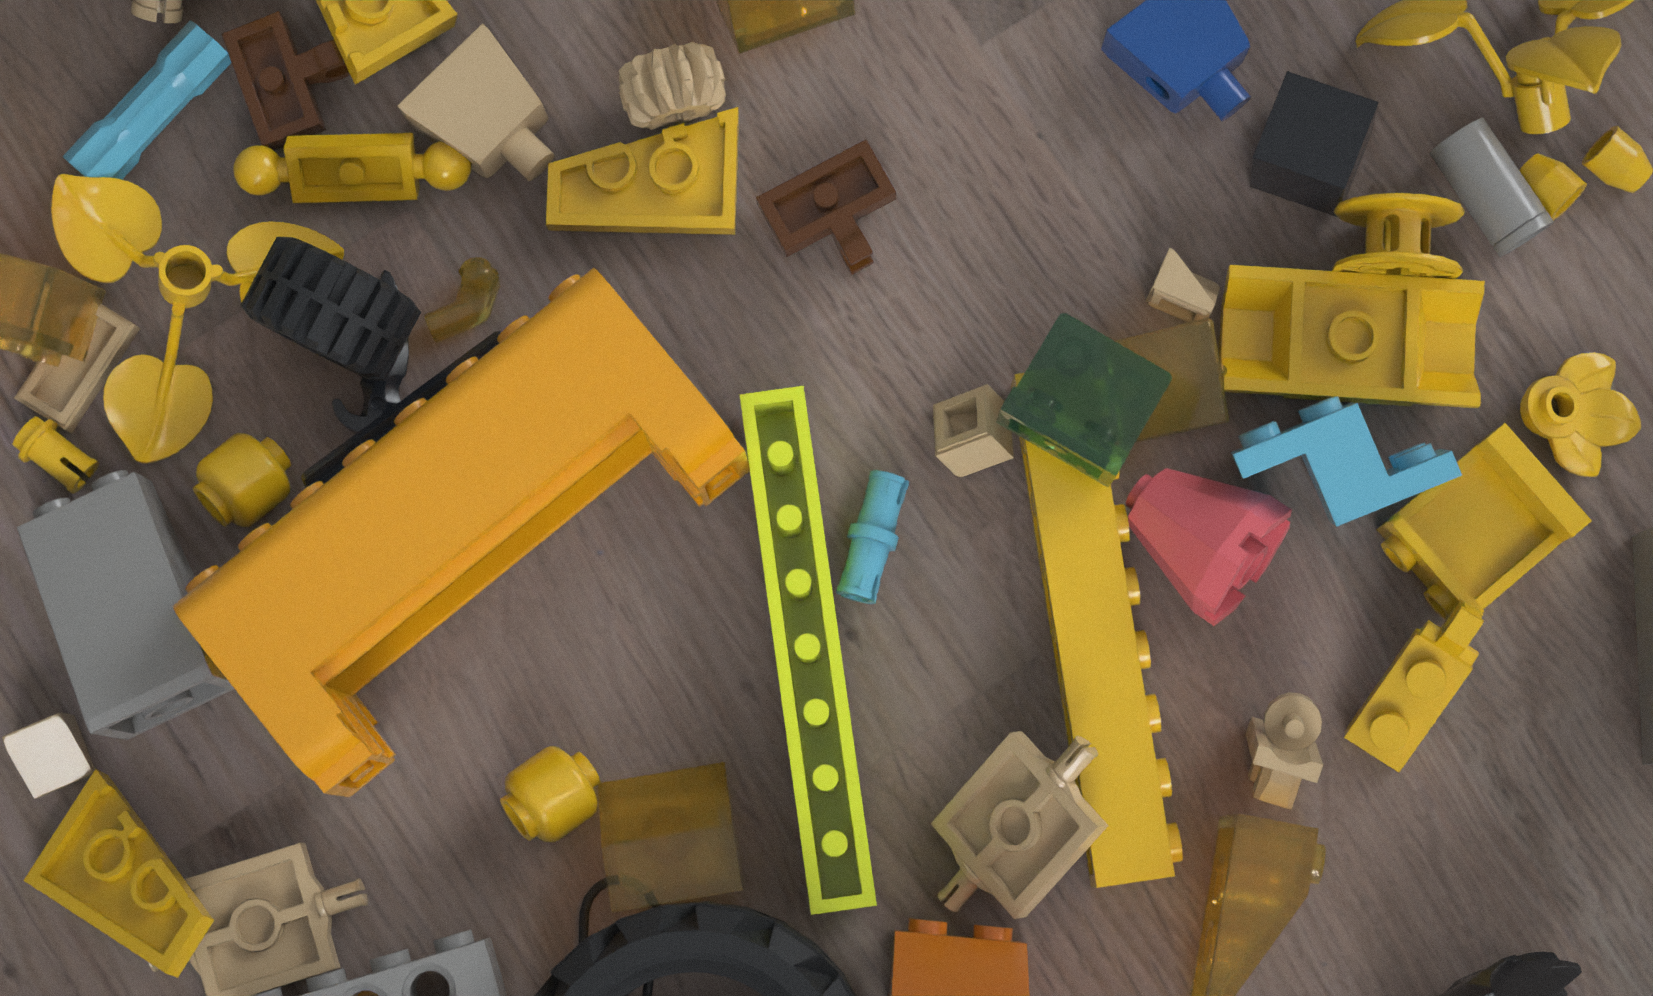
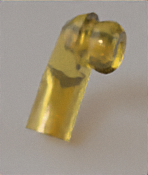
[424,257,500,343]

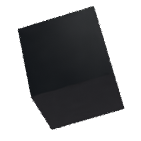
[1250,71,1379,217]

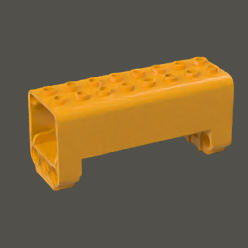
[172,268,750,797]

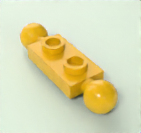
[233,133,471,203]

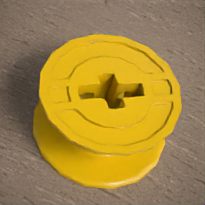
[1332,193,1465,279]

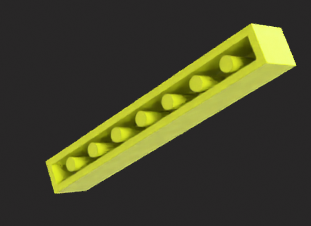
[739,386,877,915]

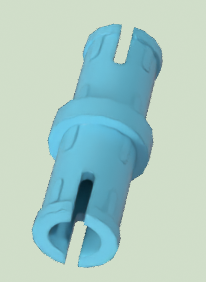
[836,470,909,604]

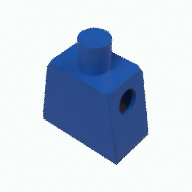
[1101,0,1251,121]

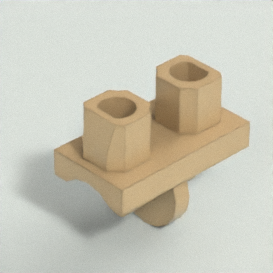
[1246,692,1323,809]

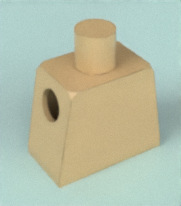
[397,23,554,181]

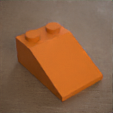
[888,918,1030,996]

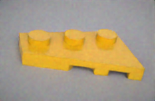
[546,107,739,235]

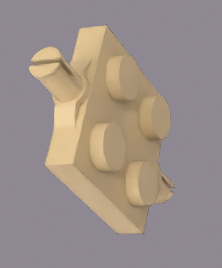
[931,731,1109,919]
[148,843,368,996]

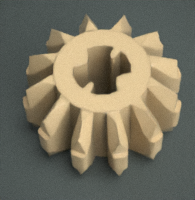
[619,42,726,130]

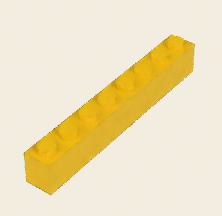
[1011,363,1183,888]

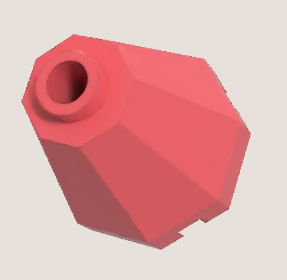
[1125,468,1292,626]

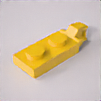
[1344,599,1484,773]

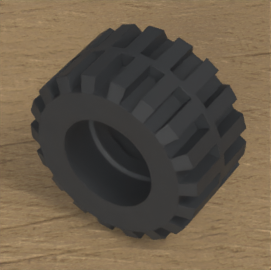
[240,237,421,381]

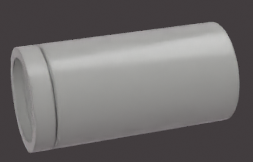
[1429,117,1554,257]

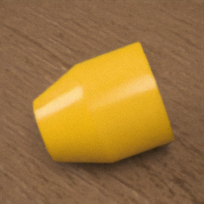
[1582,125,1653,193]
[1519,153,1587,221]

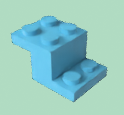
[1231,396,1462,527]

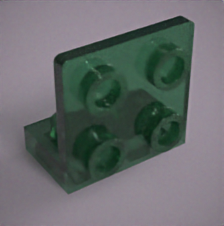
[996,313,1172,487]

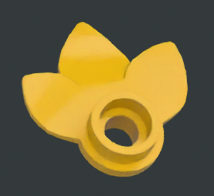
[1520,352,1641,477]

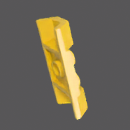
[1218,265,1485,408]

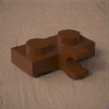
[221,11,350,150]
[756,139,896,275]

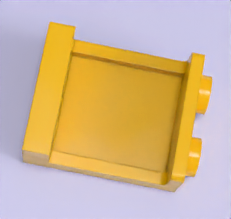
[1376,423,1592,620]

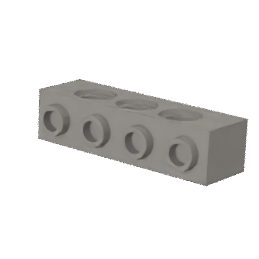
[252,929,507,996]

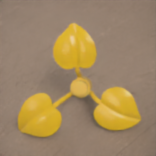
[1355,0,1634,134]
[51,174,344,464]

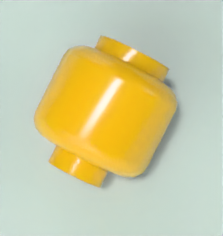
[193,433,291,527]
[500,746,600,842]

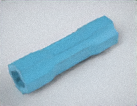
[62,20,232,180]

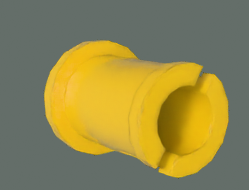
[12,416,99,494]

